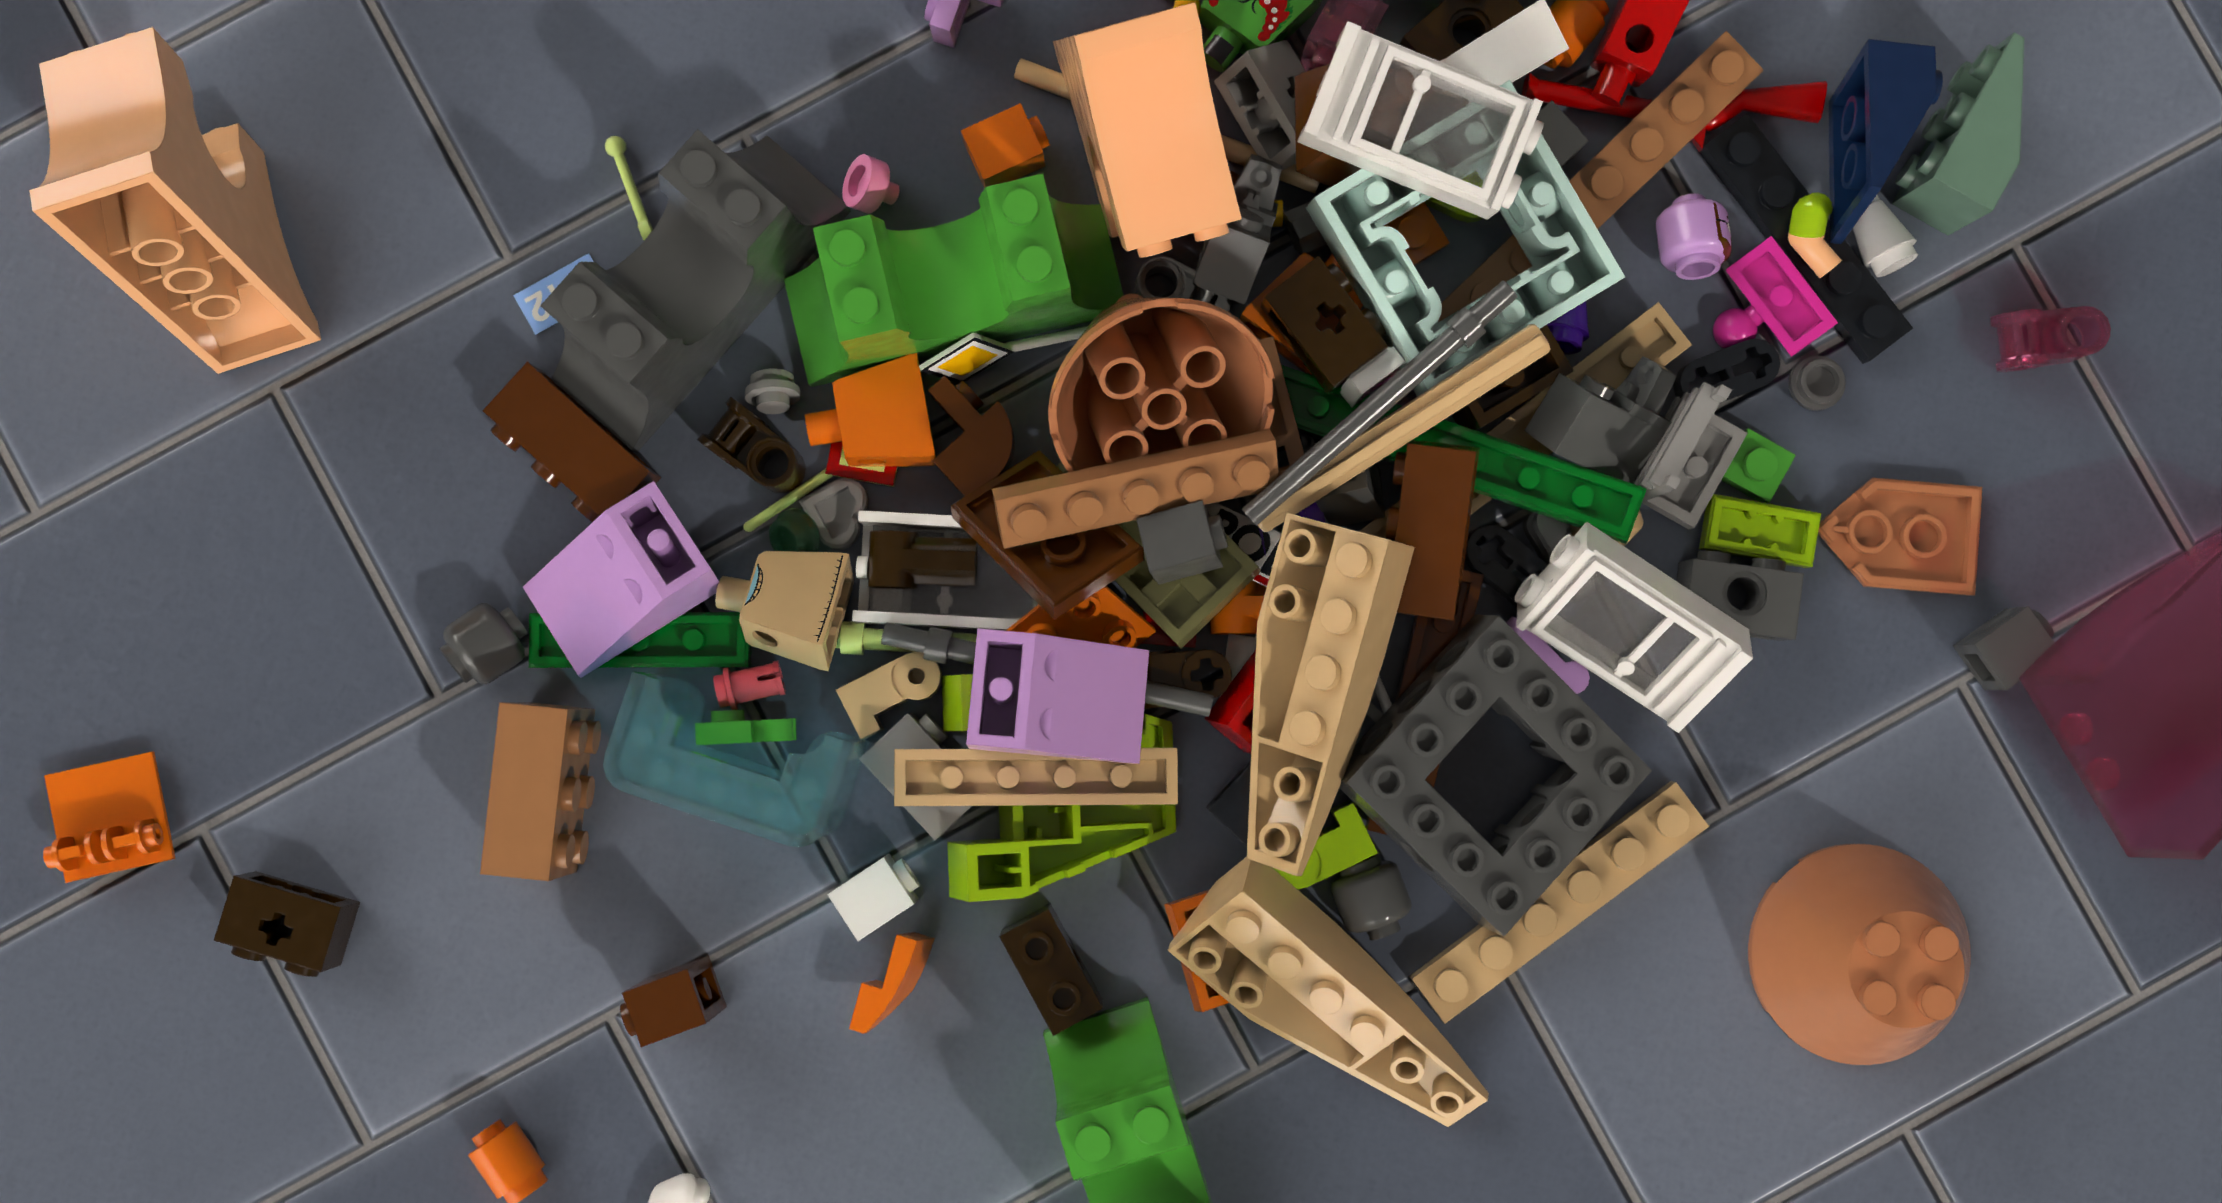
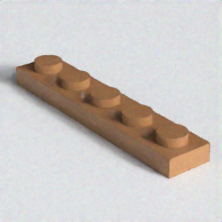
[992,429,1279,549]

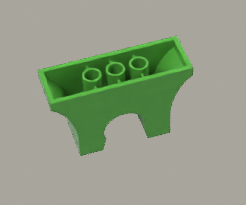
[784,173,1123,387]
[1043,997,1212,1203]

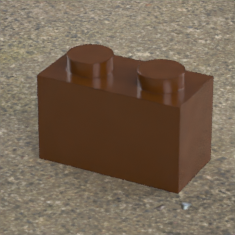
[620,955,727,1047]

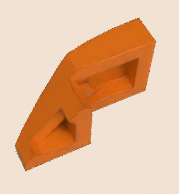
[849,932,935,1034]

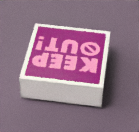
[1340,346,1406,407]

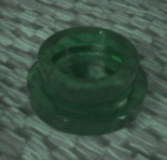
[769,508,820,552]

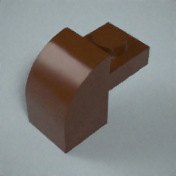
[928,375,1015,497]

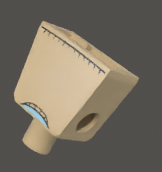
[715,551,854,671]

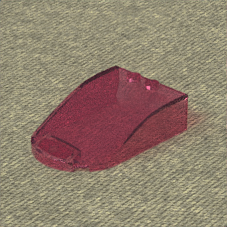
[2019,530,2222,860]

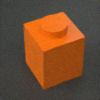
[961,103,1050,188]

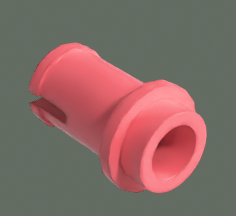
[713,660,786,710]

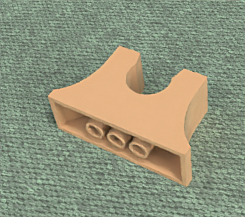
[1053,2,1242,258]
[29,27,321,374]

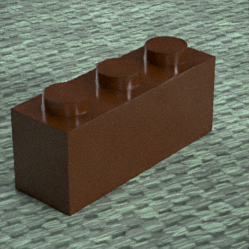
[482,362,662,522]
[1386,439,1480,621]

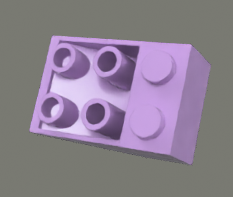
[523,481,719,678]
[966,628,1149,764]

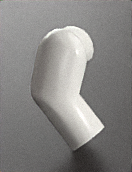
[648,1173,710,1203]

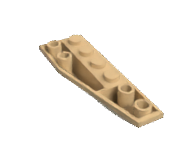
[1247,513,1415,876]
[1168,857,1489,1127]

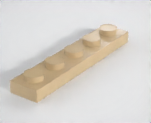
[894,748,1178,806]

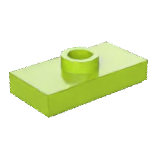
[1699,494,1821,568]

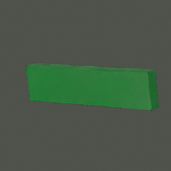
[529,612,751,668]

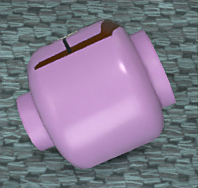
[1656,194,1732,280]

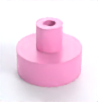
[842,154,899,214]

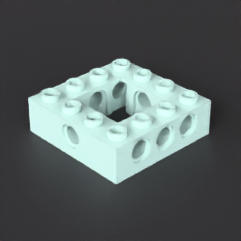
[1306,80,1625,397]

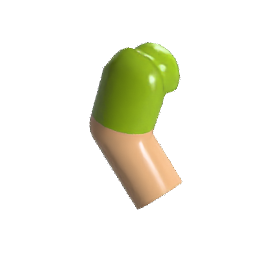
[1788,192,1842,278]

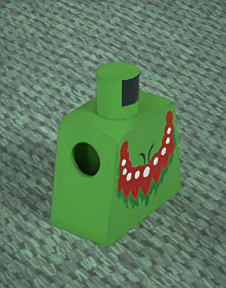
[1199,0,1322,73]

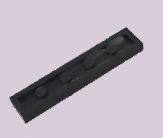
[1699,113,1913,364]

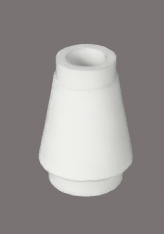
[1853,195,1918,277]

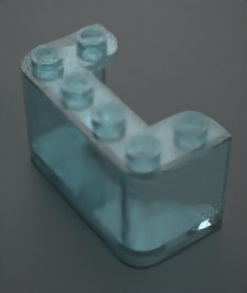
[603,672,869,847]

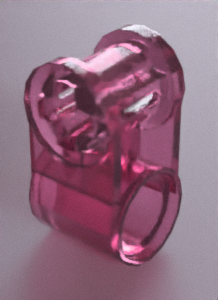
[1989,306,2111,373]

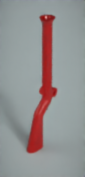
[1521,72,1828,152]

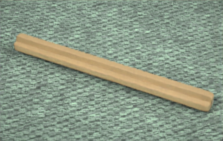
[1257,324,1550,532]

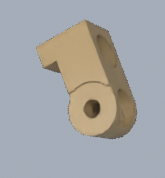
[836,652,943,739]

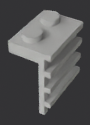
[1633,382,1748,530]

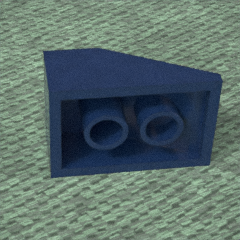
[1829,39,1943,244]

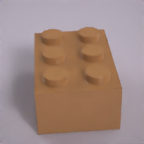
[480,702,601,881]

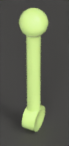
[605,136,653,241]

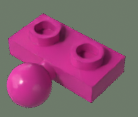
[1713,236,1838,357]

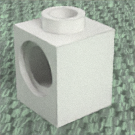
[827,854,920,941]

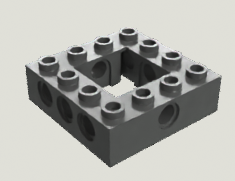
[1339,614,1652,937]

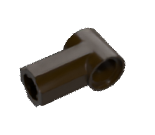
[868,530,978,589]

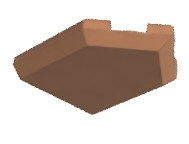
[1818,478,1983,596]

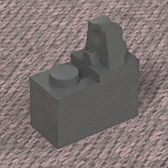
[1192,154,1282,305]
[1524,356,1677,484]

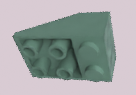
[1892,32,2024,236]

